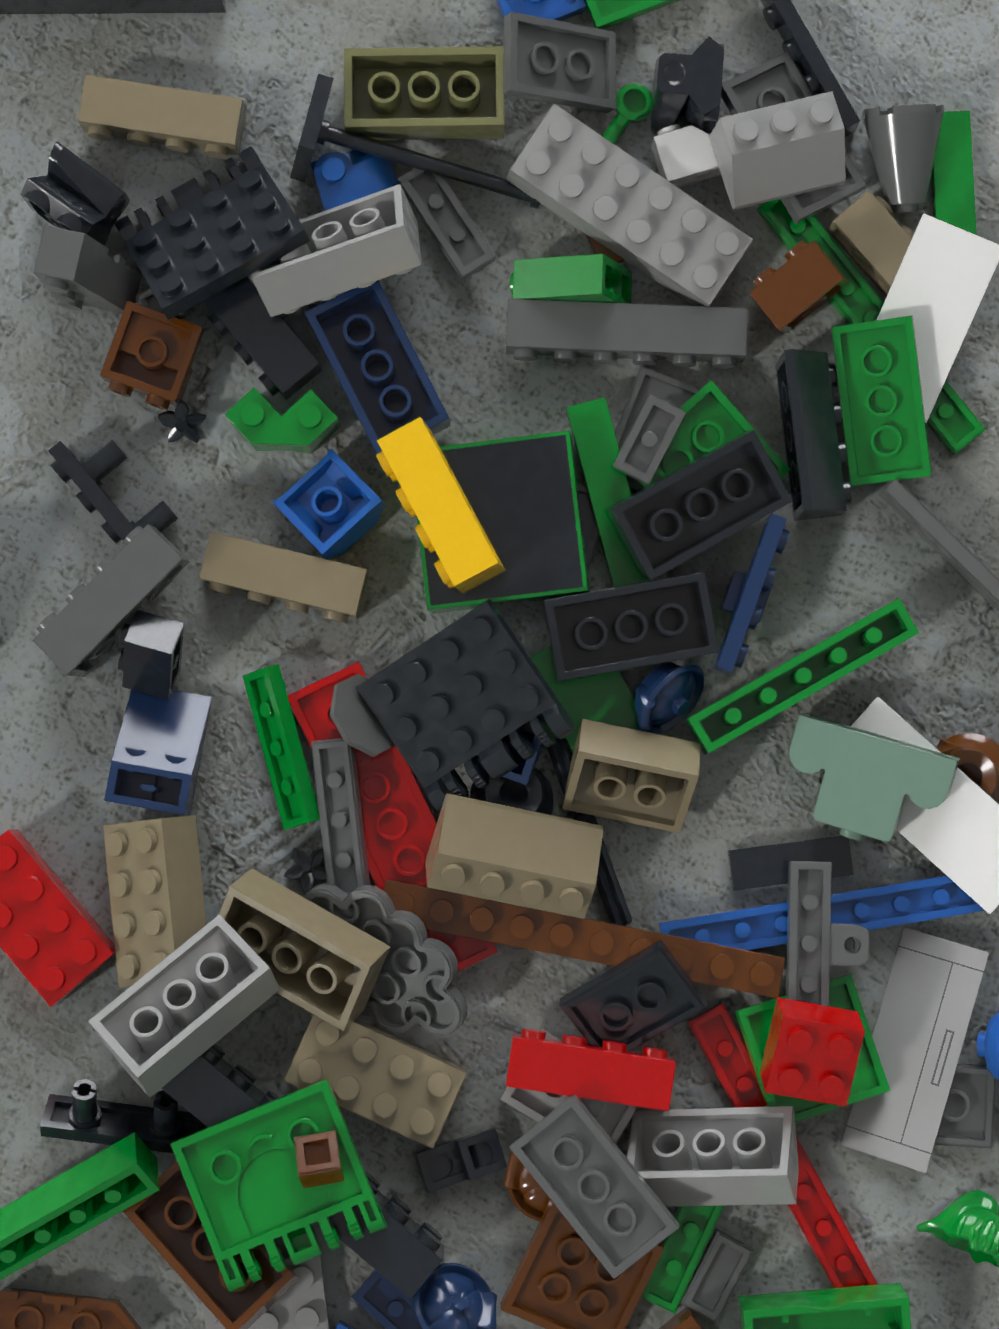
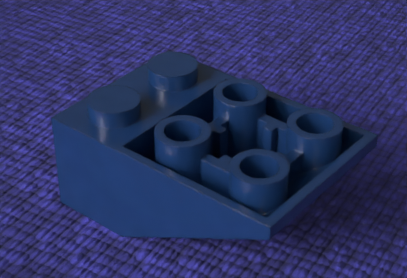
[104,690,212,815]

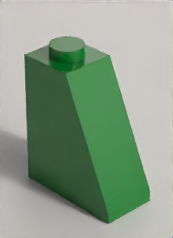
[509,254,632,304]

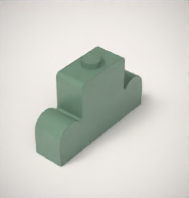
[789,713,960,842]

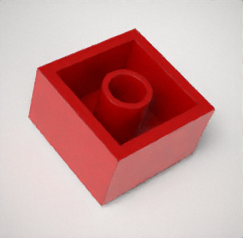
[760,997,865,1107]

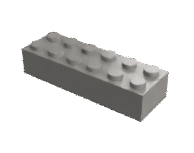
[506,104,753,307]

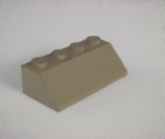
[425,793,603,919]

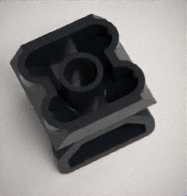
[650,36,724,135]
[20,141,130,245]

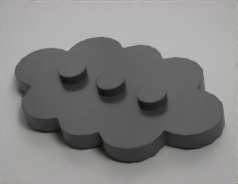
[303,884,468,1036]

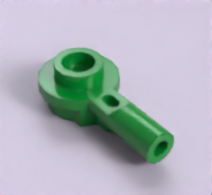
[602,83,653,144]

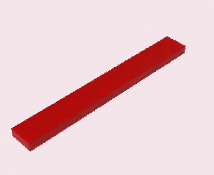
[687,1003,878,1288]

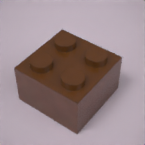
[749,241,849,333]

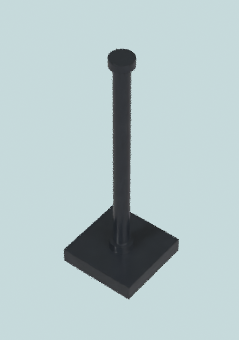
[290,74,540,209]

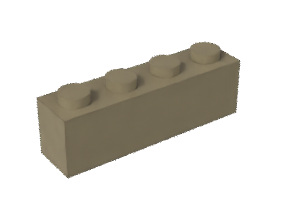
[78,75,246,159]
[828,191,914,297]
[199,532,369,624]

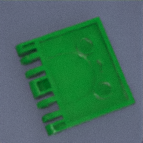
[170,1078,387,1292]

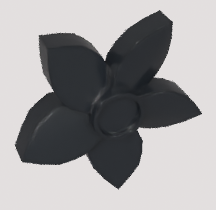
[157,399,206,443]
[284,848,327,893]

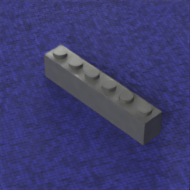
[506,299,748,369]

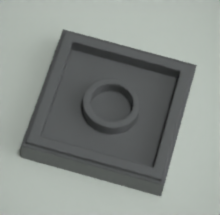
[934,1064,996,1149]

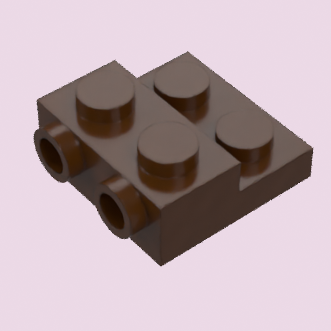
[100,301,204,410]

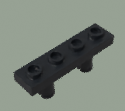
[48,440,178,544]
[40,1079,208,1154]

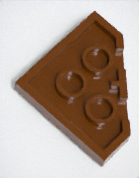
[0,1287,141,1329]

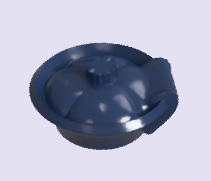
[634,662,704,734]
[414,1263,497,1329]

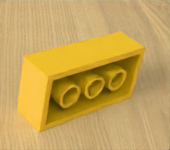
[376,417,506,593]

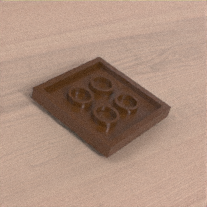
[500,1199,664,1329]

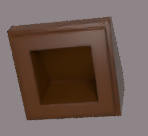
[294,1130,344,1188]

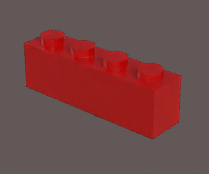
[505,1028,676,1111]

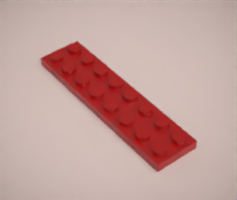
[288,662,498,971]

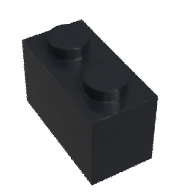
[118,610,184,700]

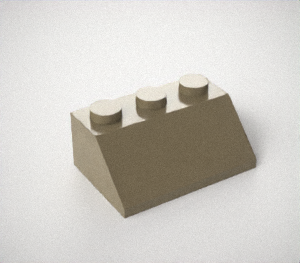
[562,719,701,833]

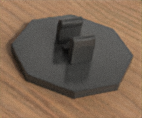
[330,674,395,757]

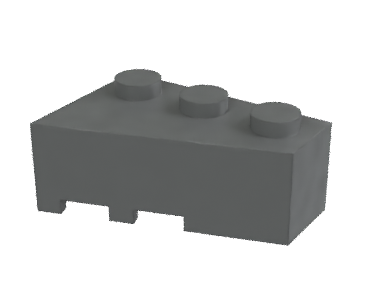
[33,225,142,314]

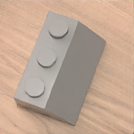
[709,91,846,210]

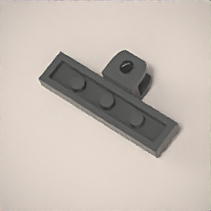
[786,861,869,1006]

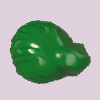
[916,1190,999,1267]

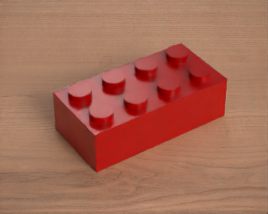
[0,829,116,1007]

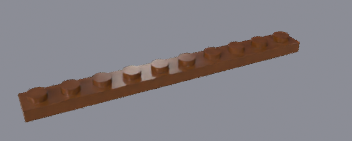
[384,879,785,998]

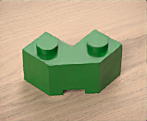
[225,387,341,453]

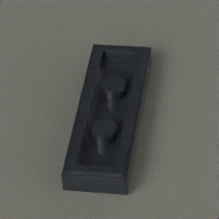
[727,835,854,891]

